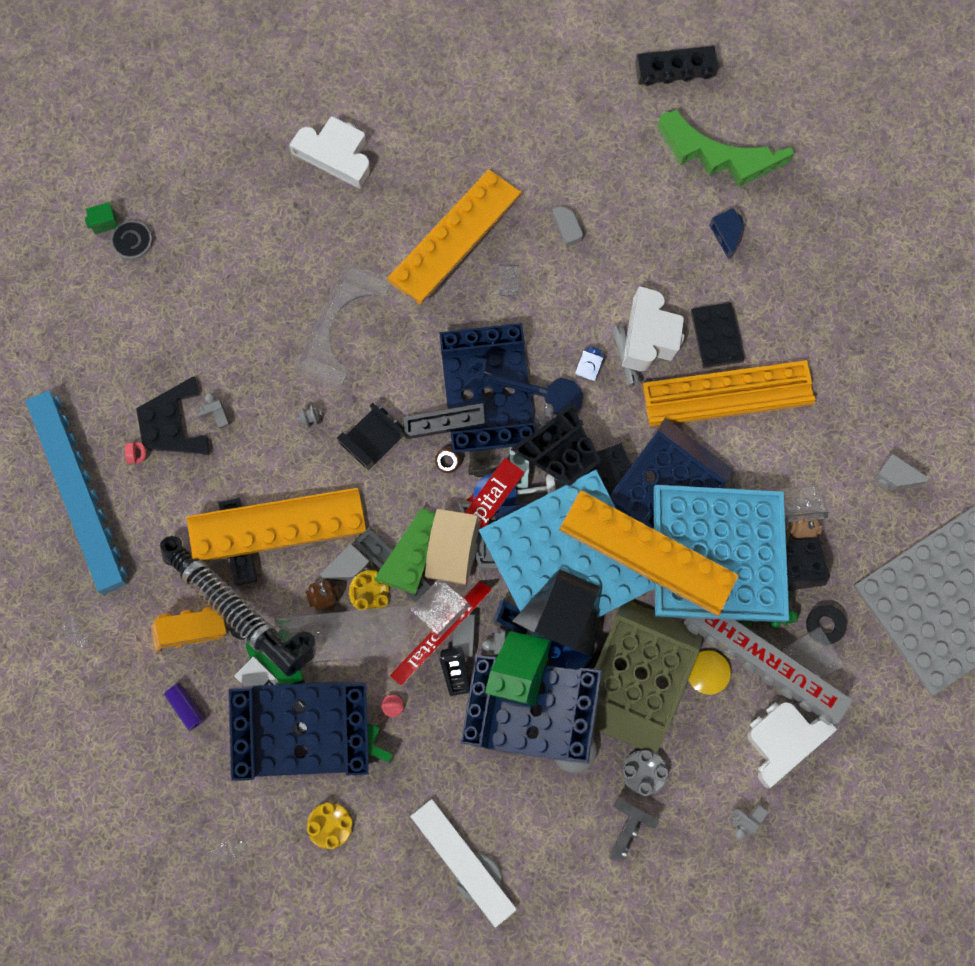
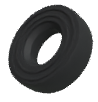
[806,605,847,645]

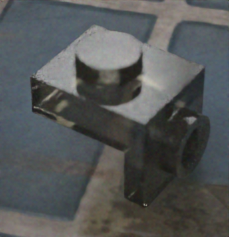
[468,449,492,477]

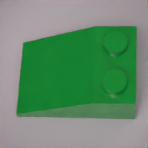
[485,631,551,706]

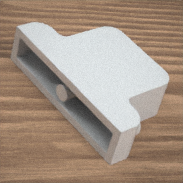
[747,702,837,788]

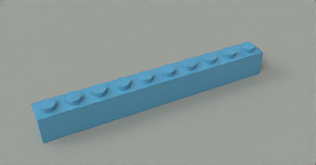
[25,391,128,595]

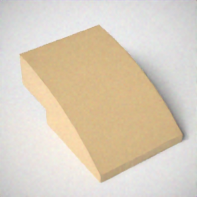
[425,509,481,585]

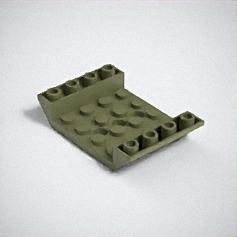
[594,601,703,753]

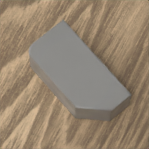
[552,206,583,247]
[452,615,475,658]

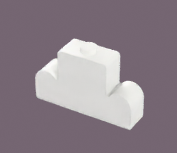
[289,117,370,189]
[622,286,684,371]

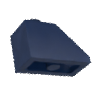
[709,208,743,259]

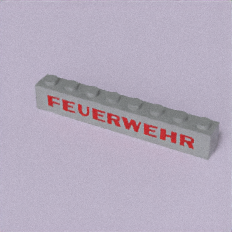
[683,618,853,725]

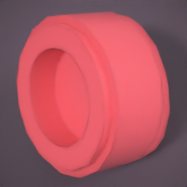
[125,443,146,464]
[382,695,404,718]

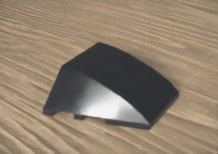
[511,402,601,487]
[512,569,600,657]

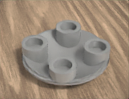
[623,750,668,796]

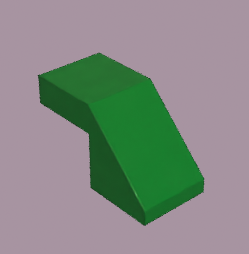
[367,722,394,763]

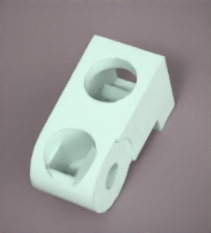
[509,448,529,488]

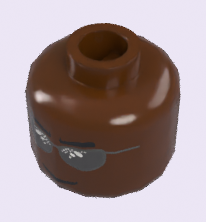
[305,580,339,611]

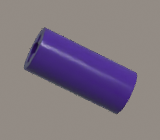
[164,683,205,731]

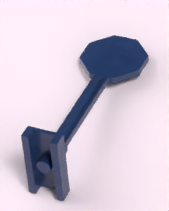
[463,358,583,415]

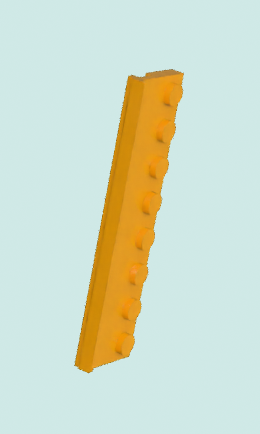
[387,169,522,305]
[642,360,816,428]
[186,488,366,561]
[559,490,739,617]

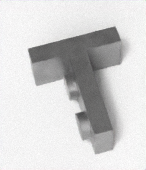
[608,798,659,862]

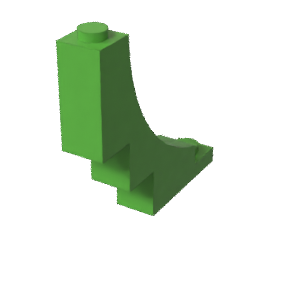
[657,109,794,187]

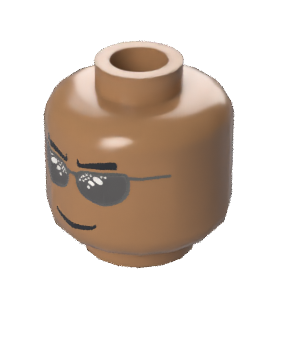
[788,513,822,540]

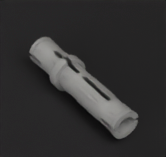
[612,325,641,387]

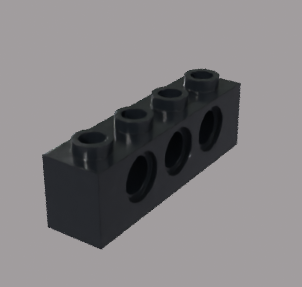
[635,46,719,86]

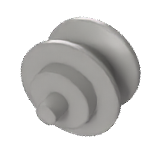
[297,405,322,428]

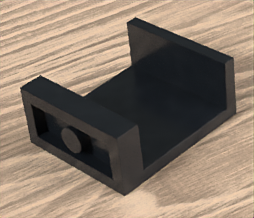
[337,403,404,471]

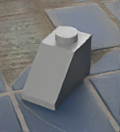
[874,454,929,491]
[320,544,371,581]

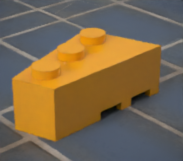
[151,606,226,653]

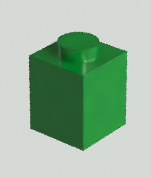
[84,202,118,234]

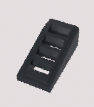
[439,647,470,696]

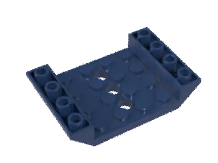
[439,323,536,454]
[609,418,733,529]
[460,655,603,764]
[228,681,369,781]

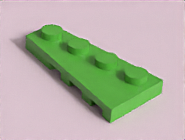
[374,508,436,594]

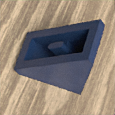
[493,600,527,635]

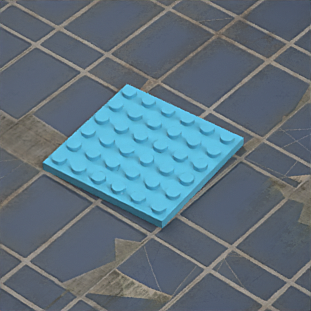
[479,470,655,642]
[654,485,789,622]

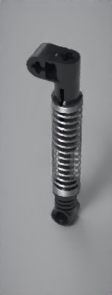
[160,536,316,677]

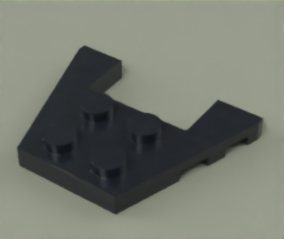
[136,376,210,455]

